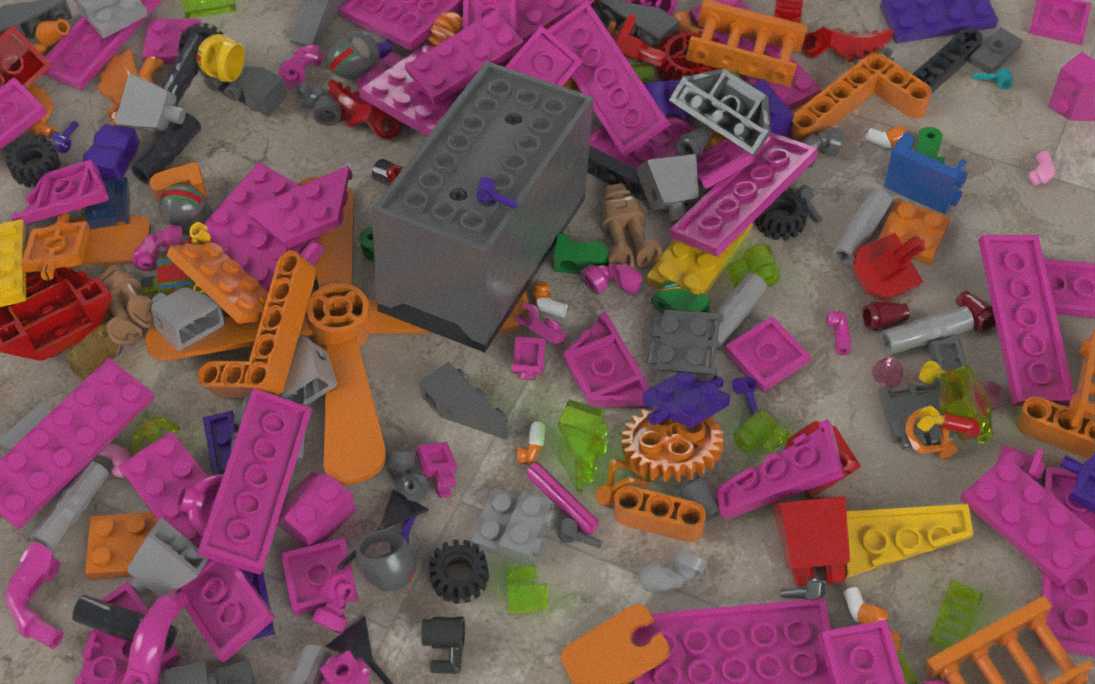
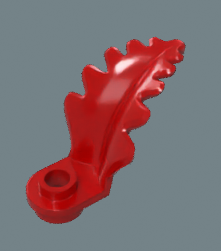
[801,26,894,62]
[327,80,399,140]

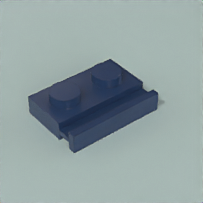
[86,177,130,229]

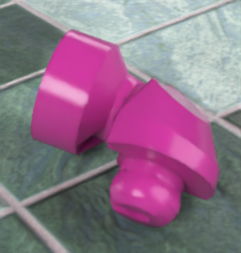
[278,44,324,88]
[132,225,182,271]
[580,263,642,295]
[312,574,354,634]

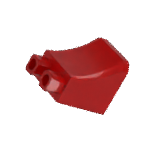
[771,496,850,587]

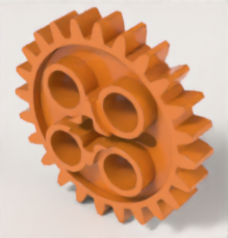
[621,408,723,483]

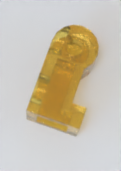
[65,325,123,380]

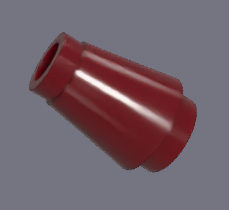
[955,291,996,332]
[862,301,910,331]

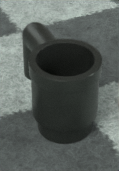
[421,616,465,674]

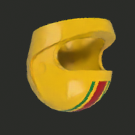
[197,34,245,82]

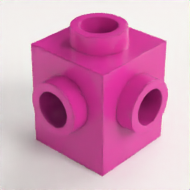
[319,650,371,684]

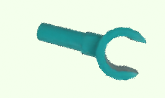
[973,68,1013,90]

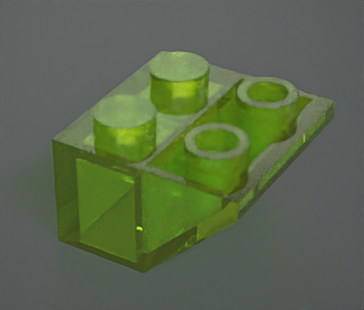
[557,399,608,493]

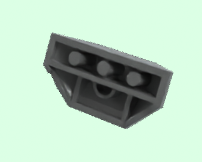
[669,69,771,156]

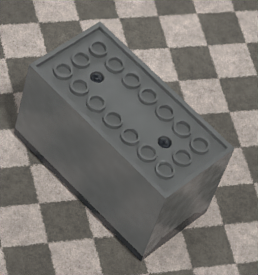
[372,61,593,353]

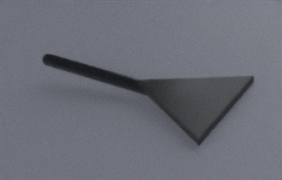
[337,490,429,570]
[325,616,393,684]

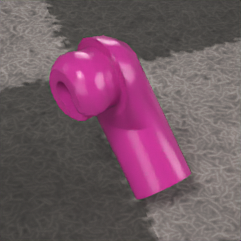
[826,310,851,355]

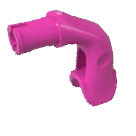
[6,542,64,649]
[121,589,188,684]

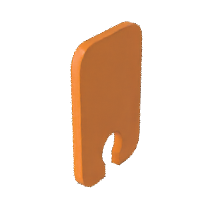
[69,215,151,266]
[561,604,670,684]

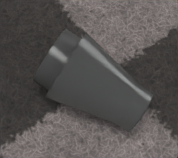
[676,124,713,159]
[677,473,720,522]

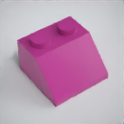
[1048,51,1095,121]
[277,472,357,547]

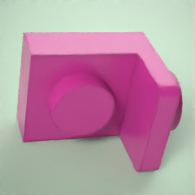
[996,444,1046,480]

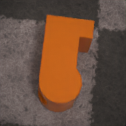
[149,162,208,203]

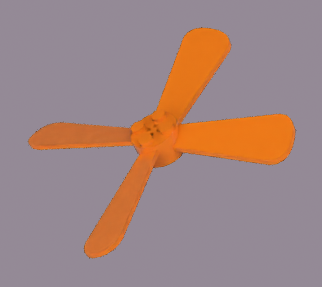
[145,177,528,486]

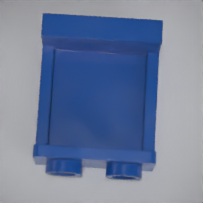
[884,132,968,215]

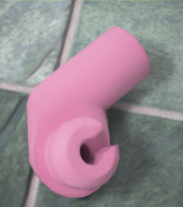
[1028,151,1055,186]
[98,443,131,478]

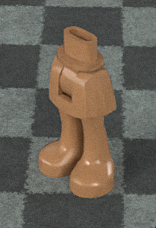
[601,183,662,268]
[99,265,154,344]

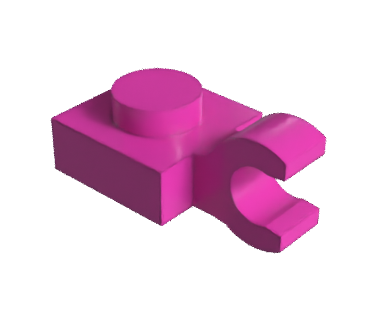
[515,303,569,344]
[416,442,458,498]

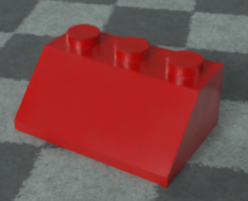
[0,26,52,89]

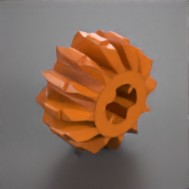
[428,11,463,46]

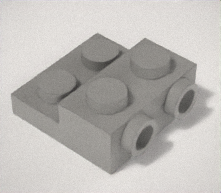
[75,0,148,38]
[469,487,556,567]

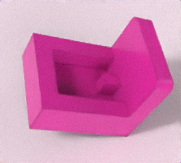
[511,337,546,380]

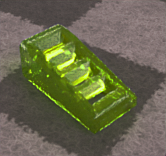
[927,580,984,649]

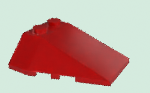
[0,267,112,361]

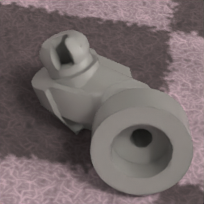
[640,549,708,593]

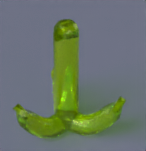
[131,417,180,455]

